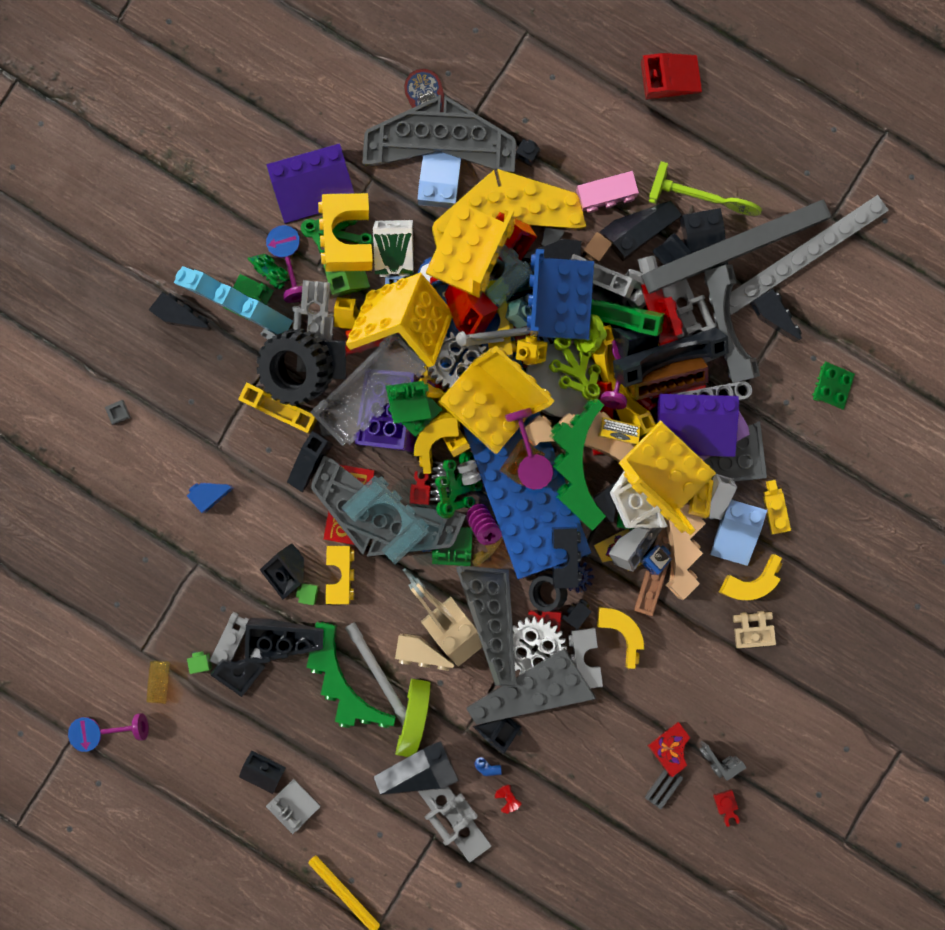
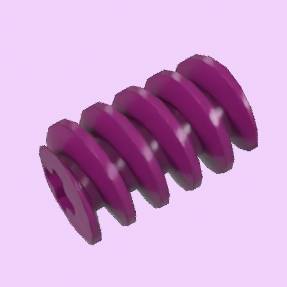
[466,504,502,545]

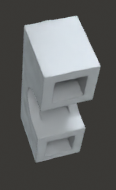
[568,627,603,688]

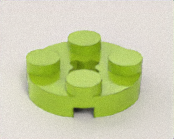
[573,314,607,353]

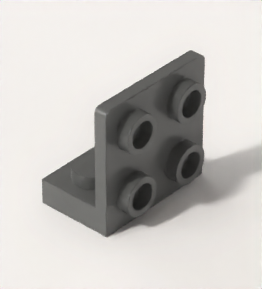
[699,741,746,781]

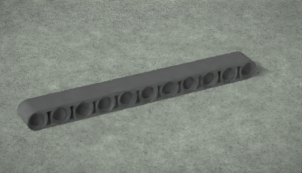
[641,199,832,294]

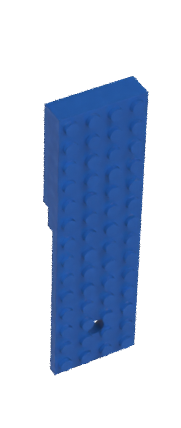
[441,312,591,580]

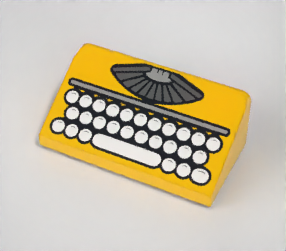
[598,417,640,445]

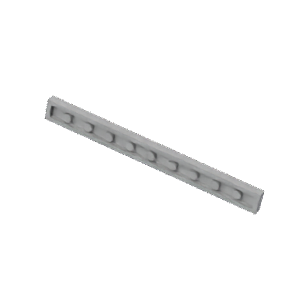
[730,195,888,315]

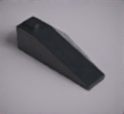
[599,200,682,262]
[245,618,324,663]
[373,741,459,795]

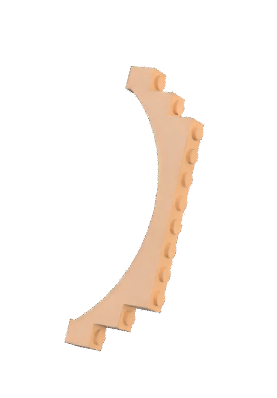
[520,411,706,600]

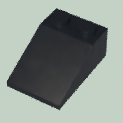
[680,208,728,273]

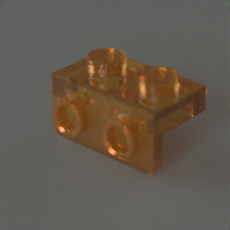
[499,439,545,486]

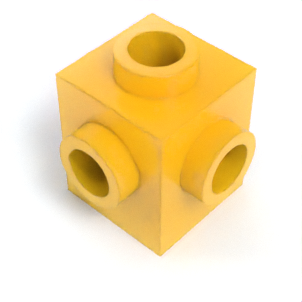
[516,336,548,365]

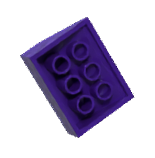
[266,143,355,224]
[355,369,424,452]
[658,394,739,457]

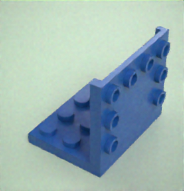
[527,249,594,340]

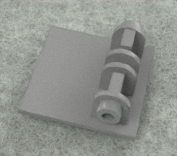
[266,779,321,834]

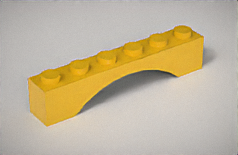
[591,325,656,439]

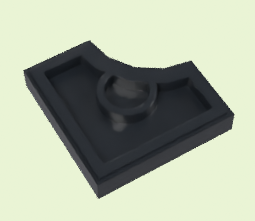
[211,659,266,697]

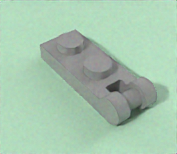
[210,612,249,665]

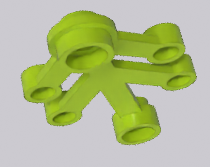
[549,338,601,401]

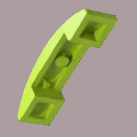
[395,678,430,757]

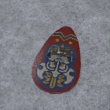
[404,69,444,112]

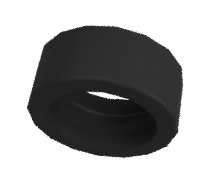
[529,574,568,612]

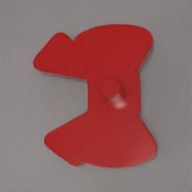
[495,784,522,814]

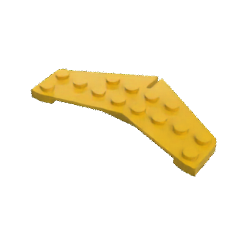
[432,169,586,249]

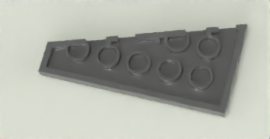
[704,421,767,482]
[456,566,516,686]
[466,648,596,725]

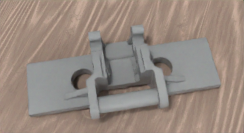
[663,279,720,363]
[292,280,334,372]
[418,786,491,863]

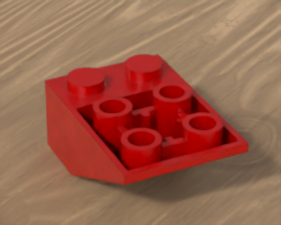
[641,53,702,100]
[444,285,499,335]

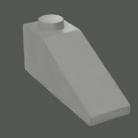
[609,528,663,572]

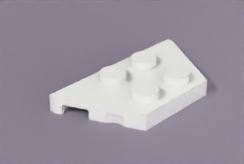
[610,471,667,528]

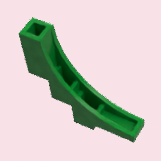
[549,399,606,531]
[306,621,396,728]

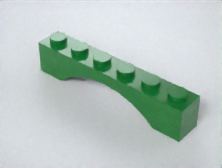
[591,299,665,336]

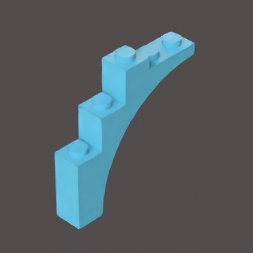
[174,266,293,335]

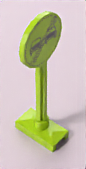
[649,161,762,216]

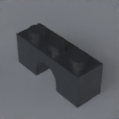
[552,527,582,588]

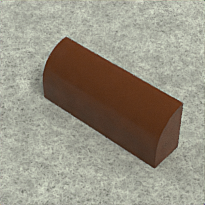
[628,358,708,401]

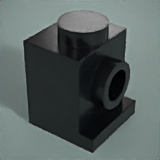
[515,139,541,167]
[561,599,592,630]

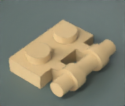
[733,611,776,649]

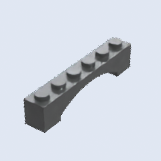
[704,264,760,383]

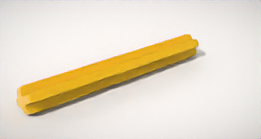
[308,855,380,930]

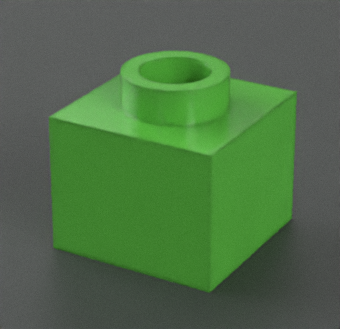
[296,583,319,605]
[187,651,212,674]

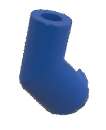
[475,757,502,776]

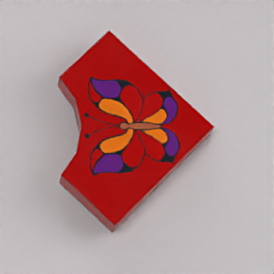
[647,722,690,777]

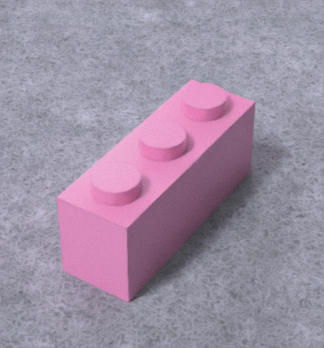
[576,171,639,213]

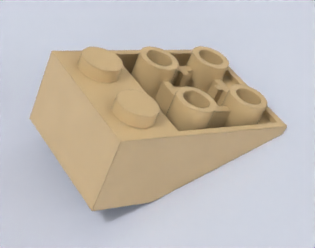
[395,633,454,671]

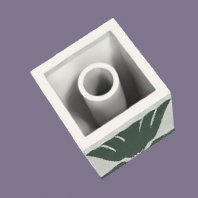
[373,220,414,277]

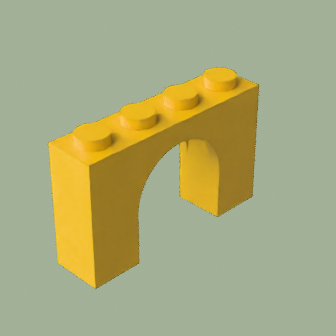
[318,193,373,272]

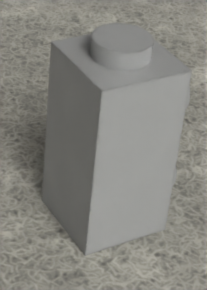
[708,474,737,520]

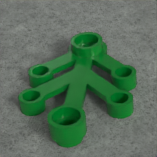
[301,217,373,254]
[435,452,482,519]

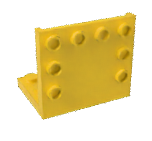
[426,202,516,298]
[346,272,452,367]
[438,346,555,454]
[619,420,716,536]

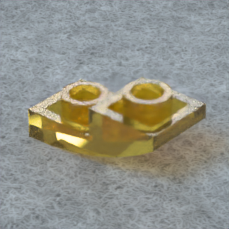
[472,536,503,567]
[147,661,170,704]

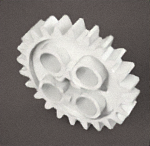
[512,616,567,675]

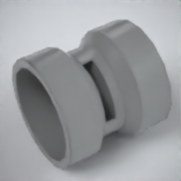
[457,460,481,485]

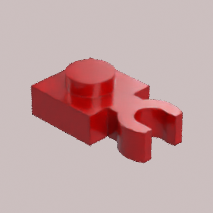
[410,471,430,505]
[528,610,562,632]
[713,789,740,827]

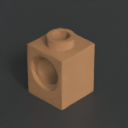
[582,232,612,264]

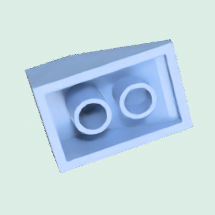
[417,152,461,208]
[710,500,767,566]

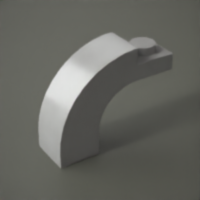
[570,254,637,298]

